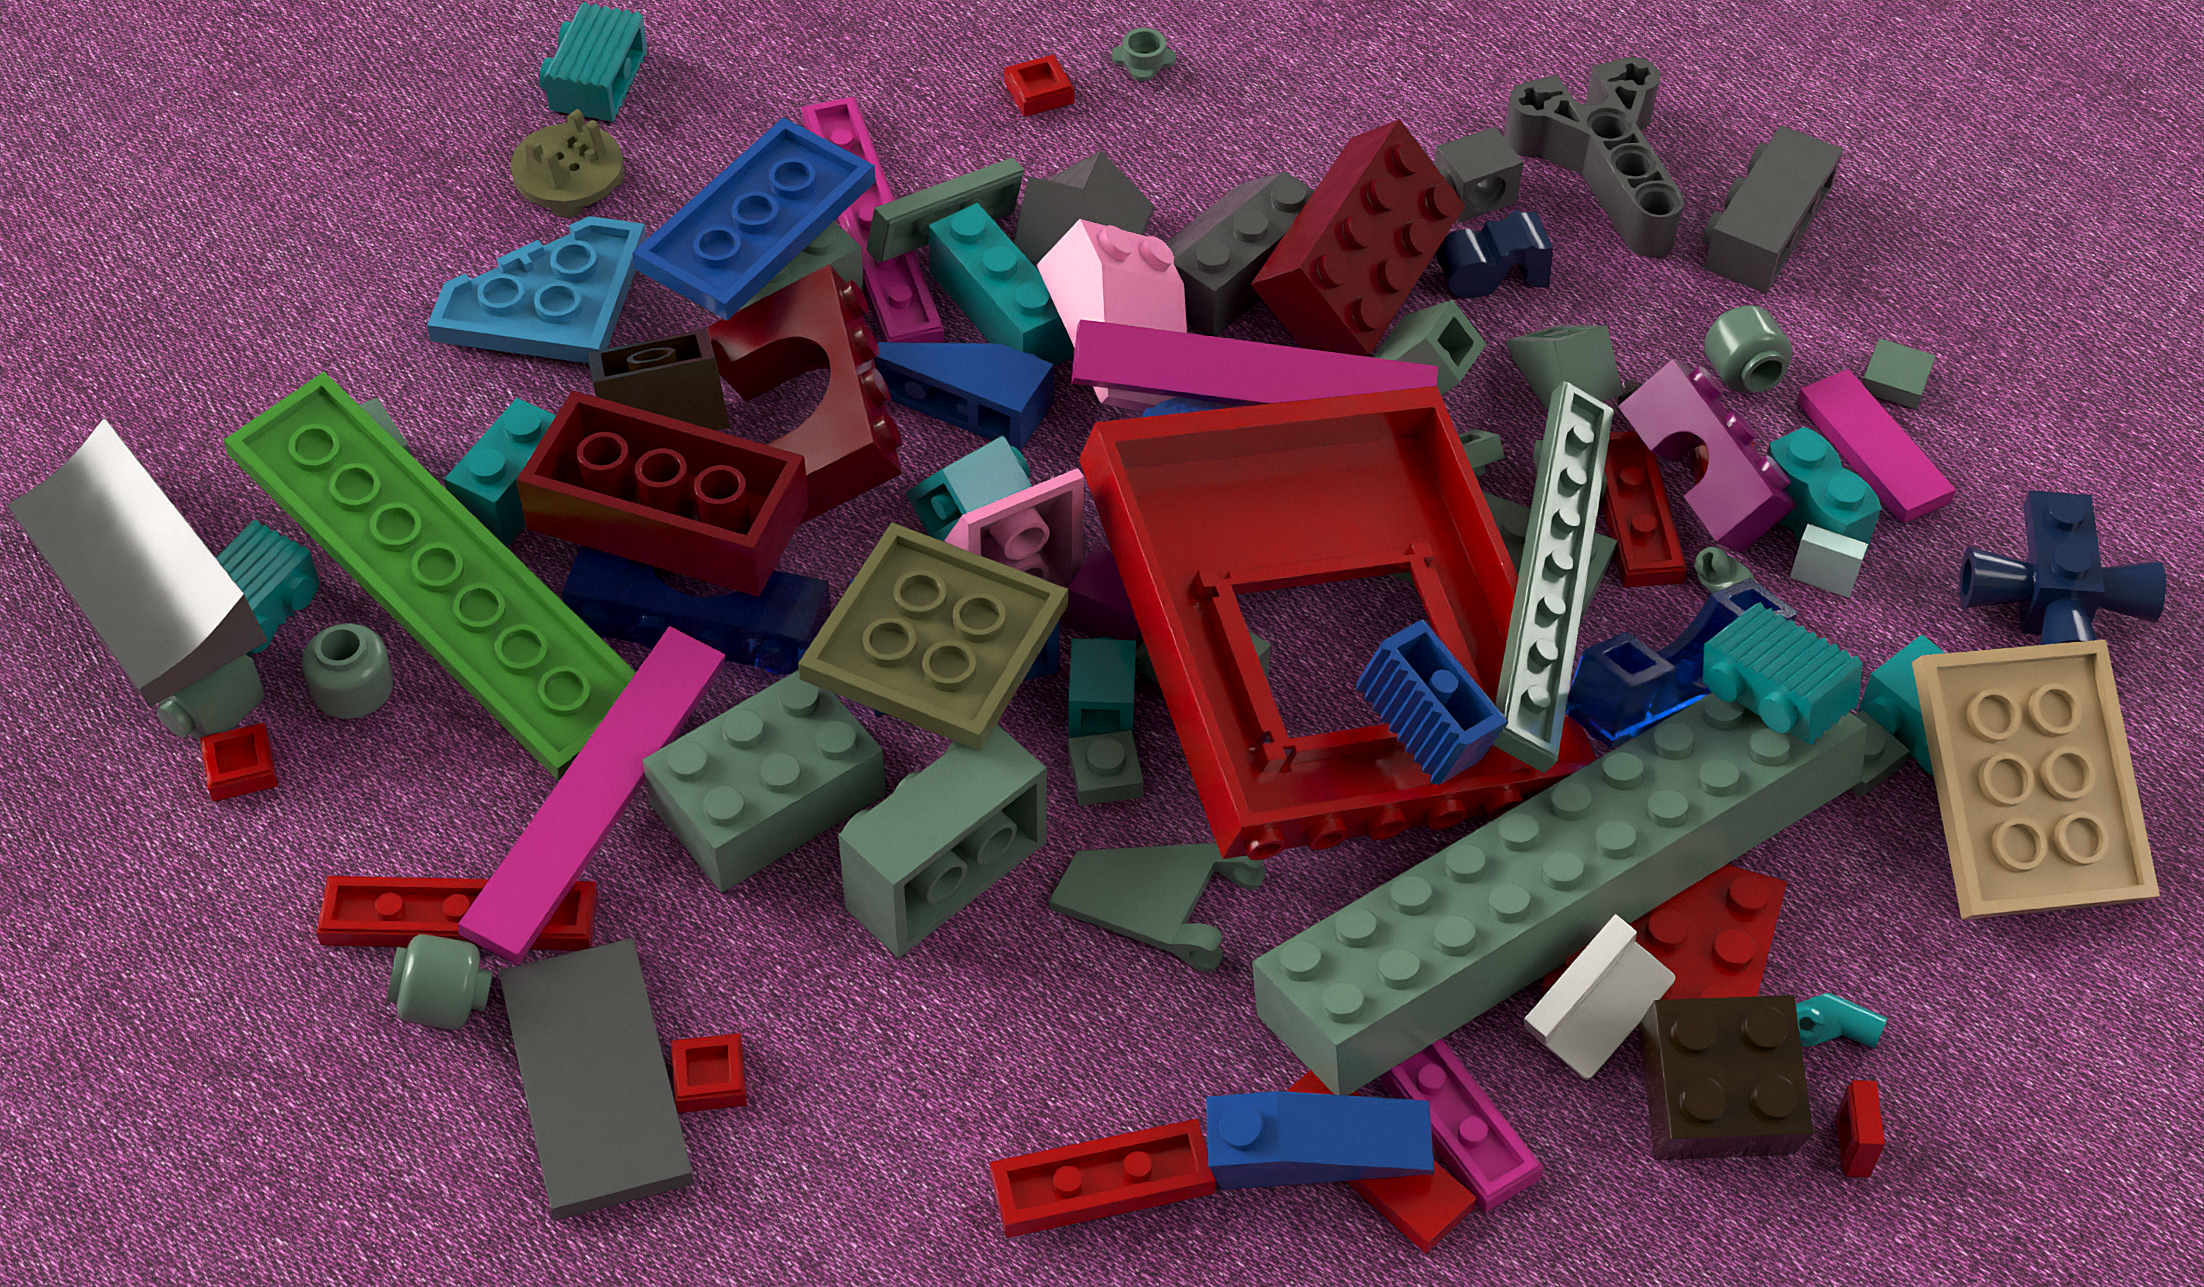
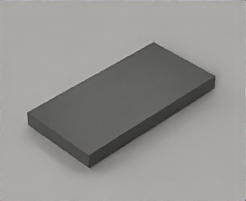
[498,938,694,1221]

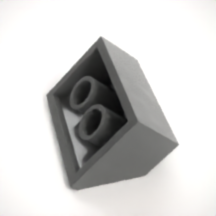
[1165,171,1315,337]

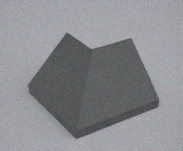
[1014,151,1154,271]

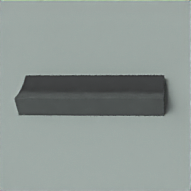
[7,417,268,708]

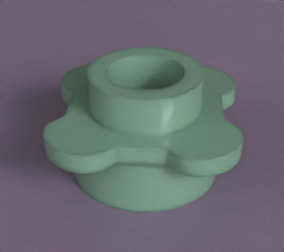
[1111,28,1176,81]

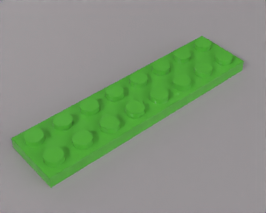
[224,371,636,781]

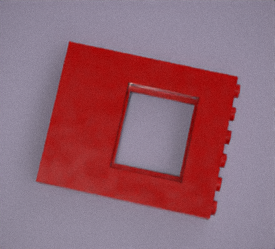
[1079,386,1596,861]

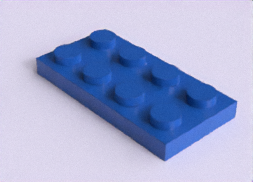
[632,117,876,321]

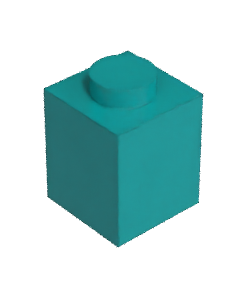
[1068,637,1136,738]

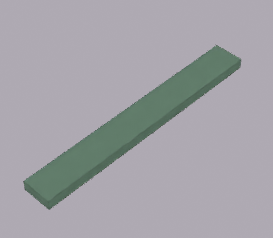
[1493,381,1614,773]

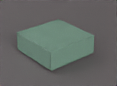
[1862,338,1936,409]

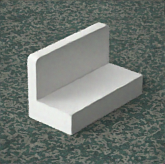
[1524,914,1675,1080]

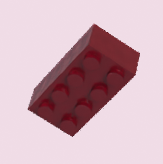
[1251,119,1465,357]
[517,390,809,597]

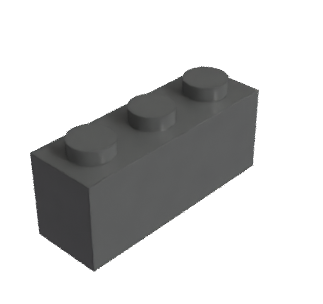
[1702,125,1843,294]

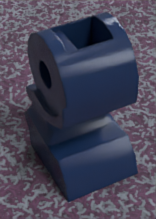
[1435,210,1553,298]

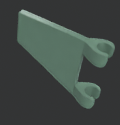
[1048,843,1266,973]

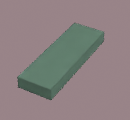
[866,157,1024,263]

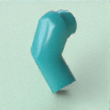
[1796,993,1888,1049]

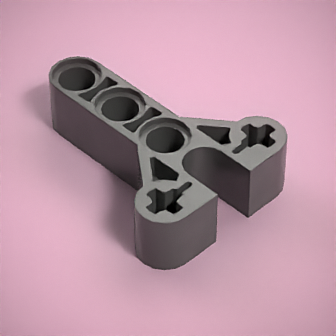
[1504,57,1684,258]

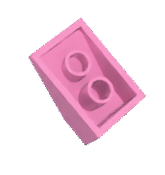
[1036,219,1187,412]
[944,468,1084,588]

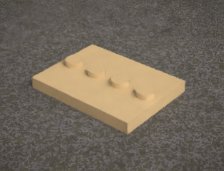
[1912,640,2160,920]

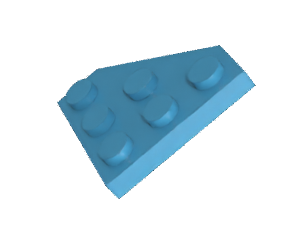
[427,216,647,364]

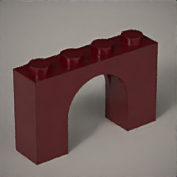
[707,264,902,526]

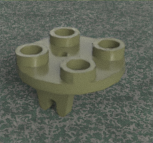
[510,109,626,218]

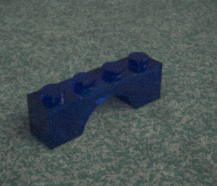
[562,545,831,675]
[1565,578,1798,749]

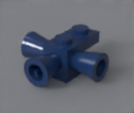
[1959,490,2166,645]

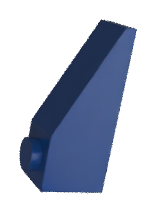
[874,342,1054,452]
[1206,1091,1435,1190]

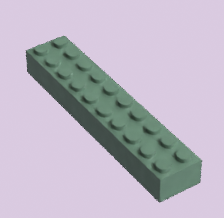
[1252,693,1867,1095]

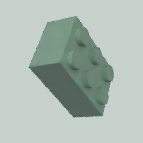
[642,670,886,893]
[838,724,1047,959]

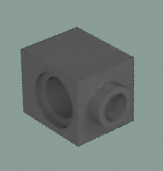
[1434,126,1524,223]

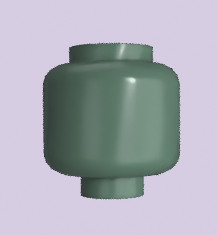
[1704,306,1793,393]
[302,623,393,719]
[386,934,492,1030]

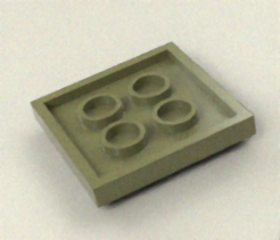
[798,522,1068,751]

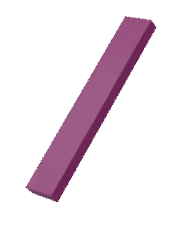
[801,96,945,343]
[1071,319,1438,406]
[458,626,725,966]

